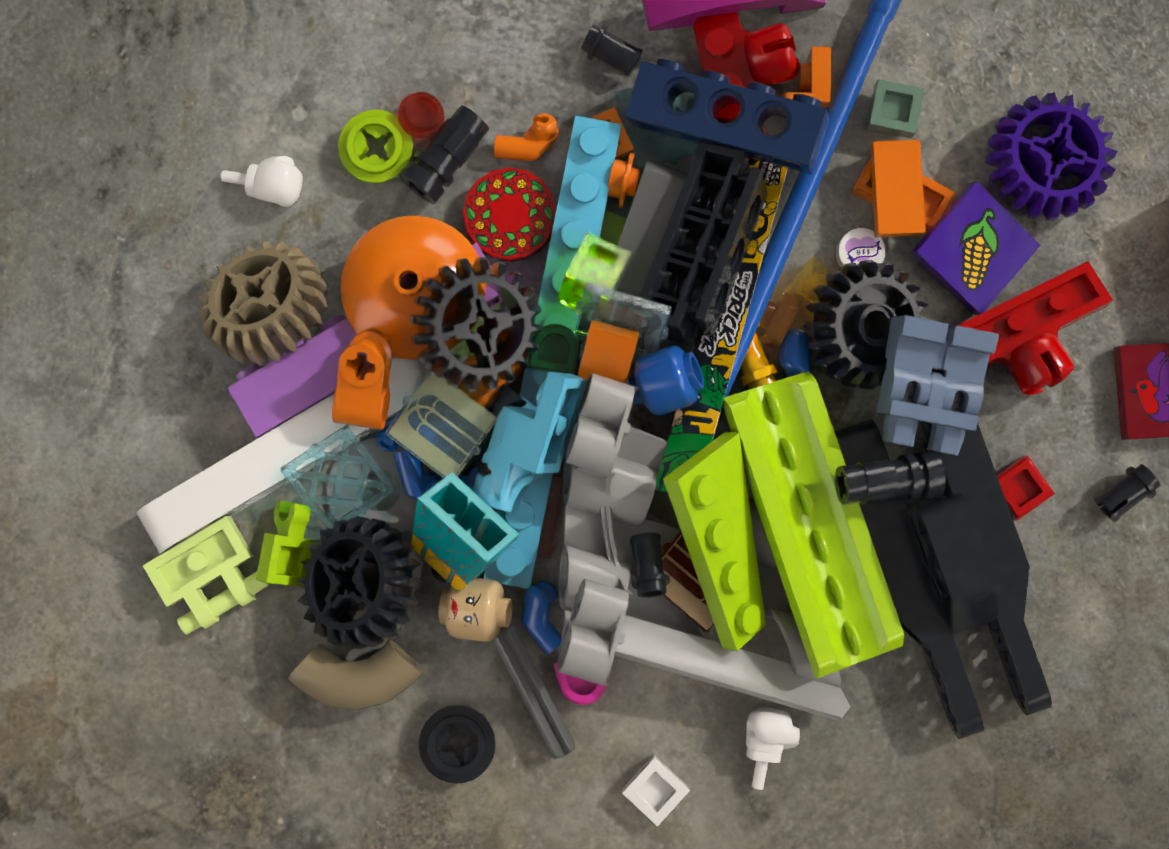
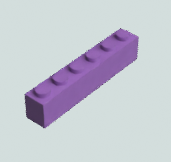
[227,242,503,438]

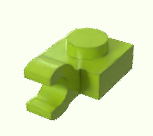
[256,500,315,587]

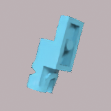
[472,372,588,512]

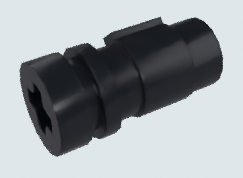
[398,105,489,204]
[835,451,945,505]

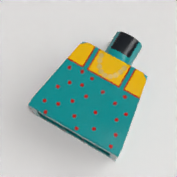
[411,472,520,591]

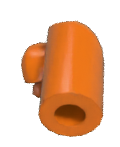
[494,113,559,162]

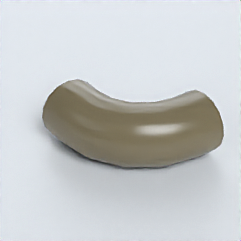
[287,640,424,710]

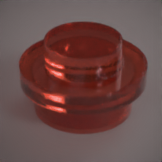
[397,92,445,139]

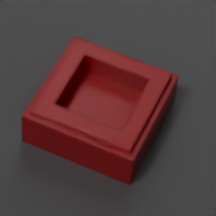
[997,455,1055,521]

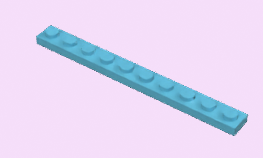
[484,115,622,589]

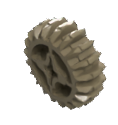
[197,241,328,366]

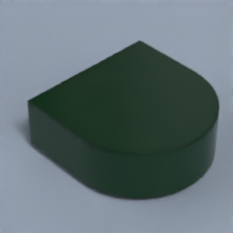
[527,324,579,375]

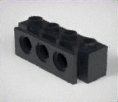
[633,140,768,346]

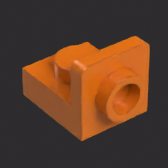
[781,46,831,108]

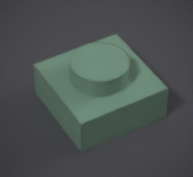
[866,79,924,138]

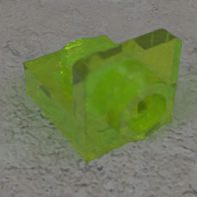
[557,232,631,320]

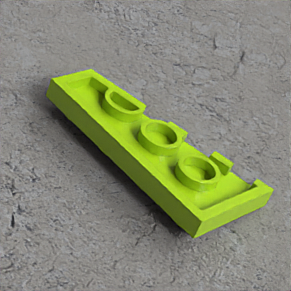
[663,432,766,651]

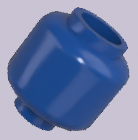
[628,345,704,416]

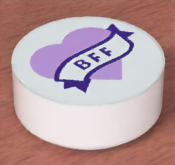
[836,228,885,267]

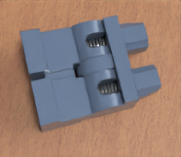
[876,315,999,455]

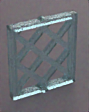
[280,425,396,529]

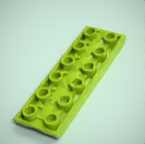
[722,371,904,678]

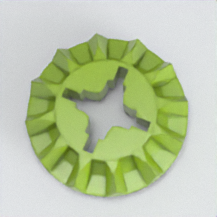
[338,110,414,185]

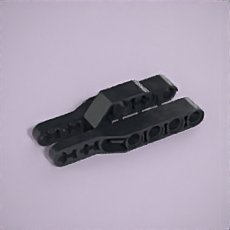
[834,419,1052,739]

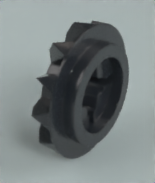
[419,705,496,783]

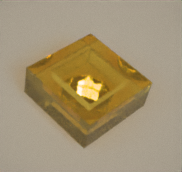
[781,257,831,321]

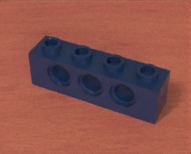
[625,59,830,175]

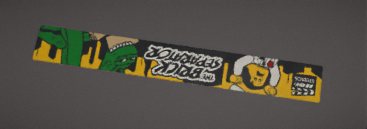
[655,159,788,492]

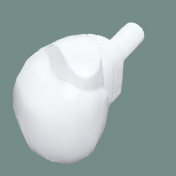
[221,156,303,208]
[746,706,800,790]

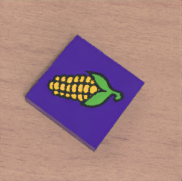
[910,182,1041,315]

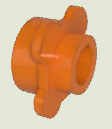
[608,152,641,209]

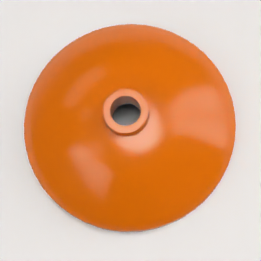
[340,216,486,360]

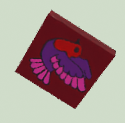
[1114,343,1169,440]

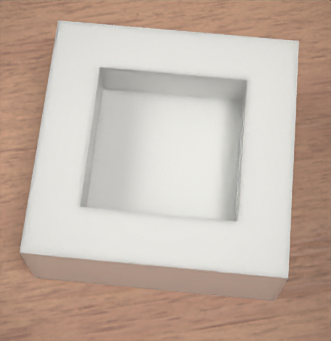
[622,754,690,827]

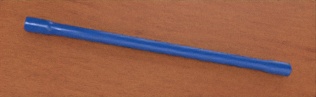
[715,0,902,431]

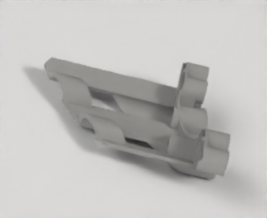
[557,373,851,721]

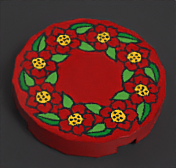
[463,167,556,263]

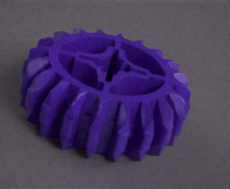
[985,92,1118,221]

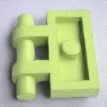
[143,516,270,635]

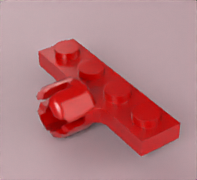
[693,12,799,159]
[932,261,1113,395]

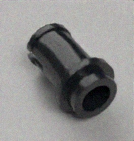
[581,24,643,77]
[1094,464,1161,522]
[630,532,670,598]

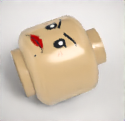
[438,578,513,642]

